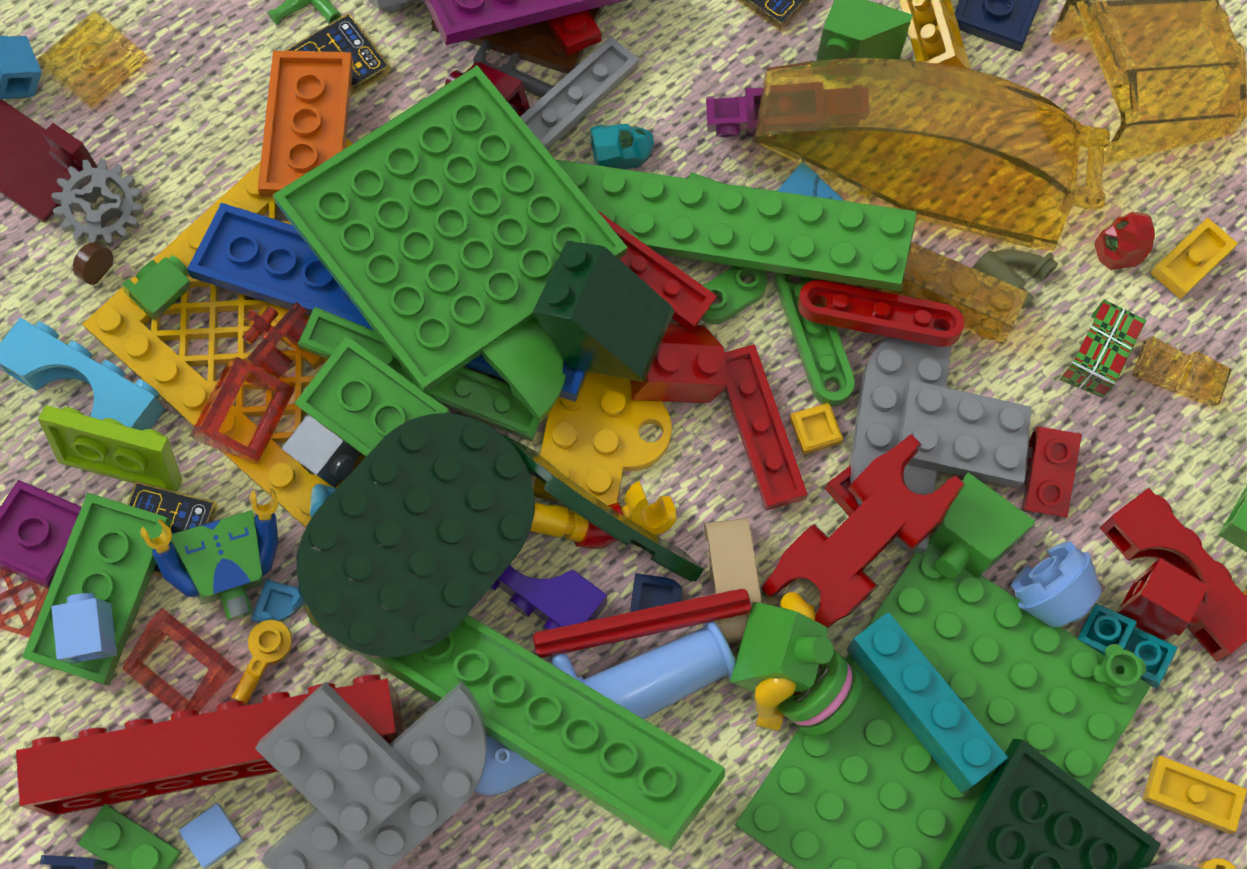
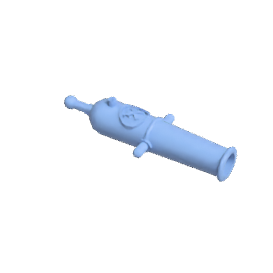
[474,621,735,796]

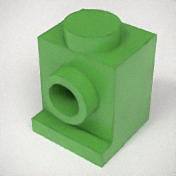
[122,255,190,321]

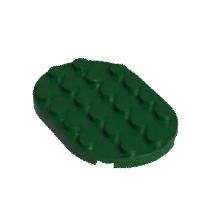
[296,413,534,658]

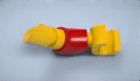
[530,481,677,549]

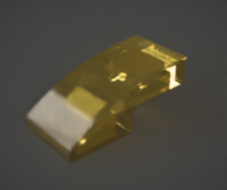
[1132,336,1232,406]

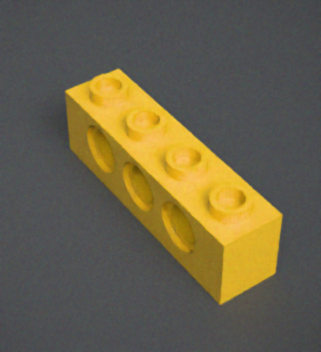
[899,0,972,90]

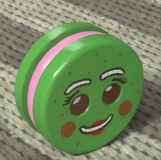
[778,650,863,736]

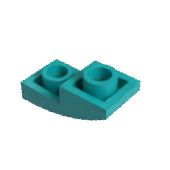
[1077,603,1178,689]

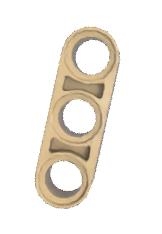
[704,518,762,644]

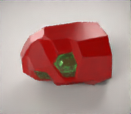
[1094,212,1155,270]

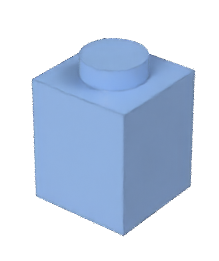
[51,593,117,664]

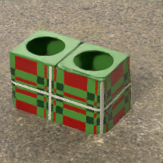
[1059,299,1146,398]

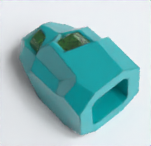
[590,124,654,169]

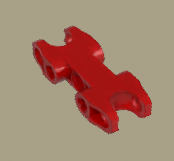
[761,434,965,629]

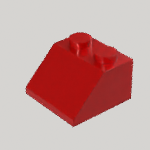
[630,323,728,403]

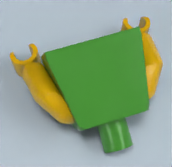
[730,592,834,731]

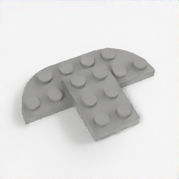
[850,328,1031,554]
[255,681,487,869]

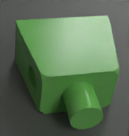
[929,472,1036,579]

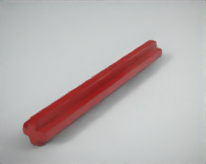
[533,588,751,658]

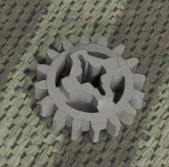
[52,159,144,247]

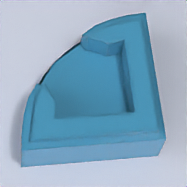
[251,579,303,623]

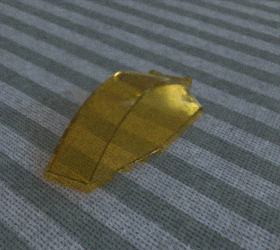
[754,58,1110,251]

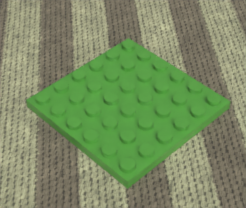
[273,66,628,393]

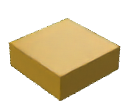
[789,403,844,455]

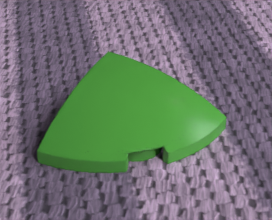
[481,317,566,421]

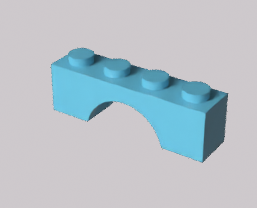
[0,317,165,431]

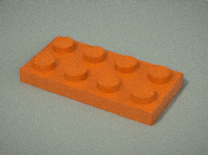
[258,50,353,197]

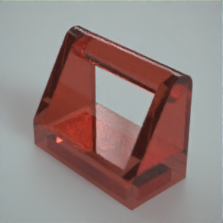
[189,357,295,464]
[123,608,236,713]

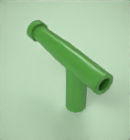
[267,0,341,25]

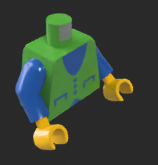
[140,488,279,621]

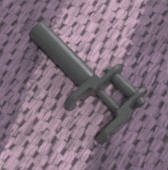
[473,39,554,98]

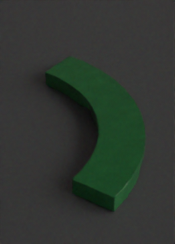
[504,435,704,582]

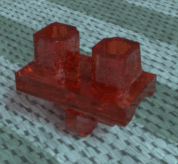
[242,302,308,380]

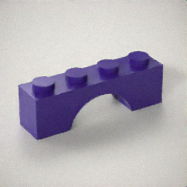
[489,565,607,630]

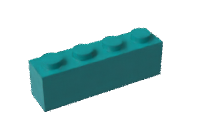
[846,612,1008,793]

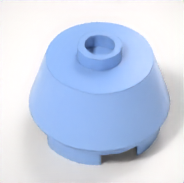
[1011,541,1102,628]

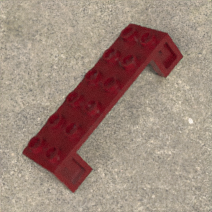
[0,99,97,222]

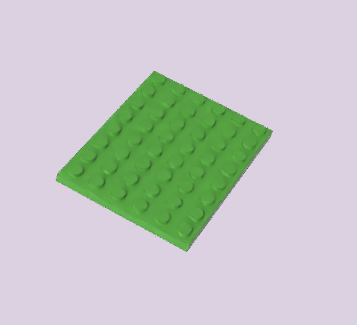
[734,541,1151,869]

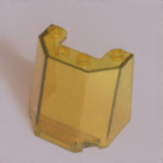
[1050,0,1247,166]

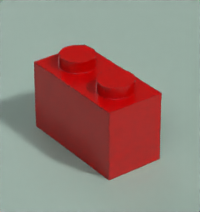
[1117,558,1209,640]

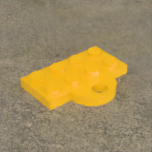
[533,372,672,505]

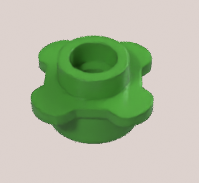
[1093,644,1146,697]

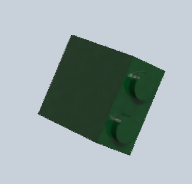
[533,241,675,382]

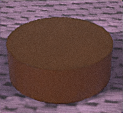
[73,242,113,285]

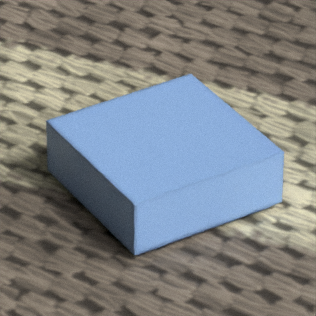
[178,803,244,869]

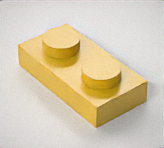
[1151,217,1238,300]
[1142,755,1247,834]

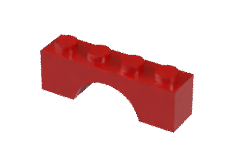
[1100,488,1247,662]

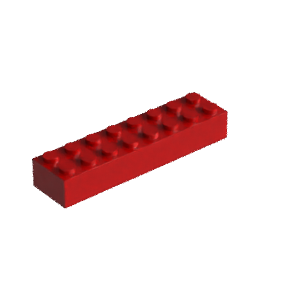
[16,674,404,817]

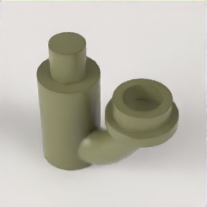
[971,249,1058,309]

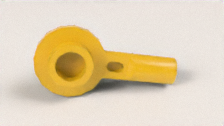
[231,620,292,705]

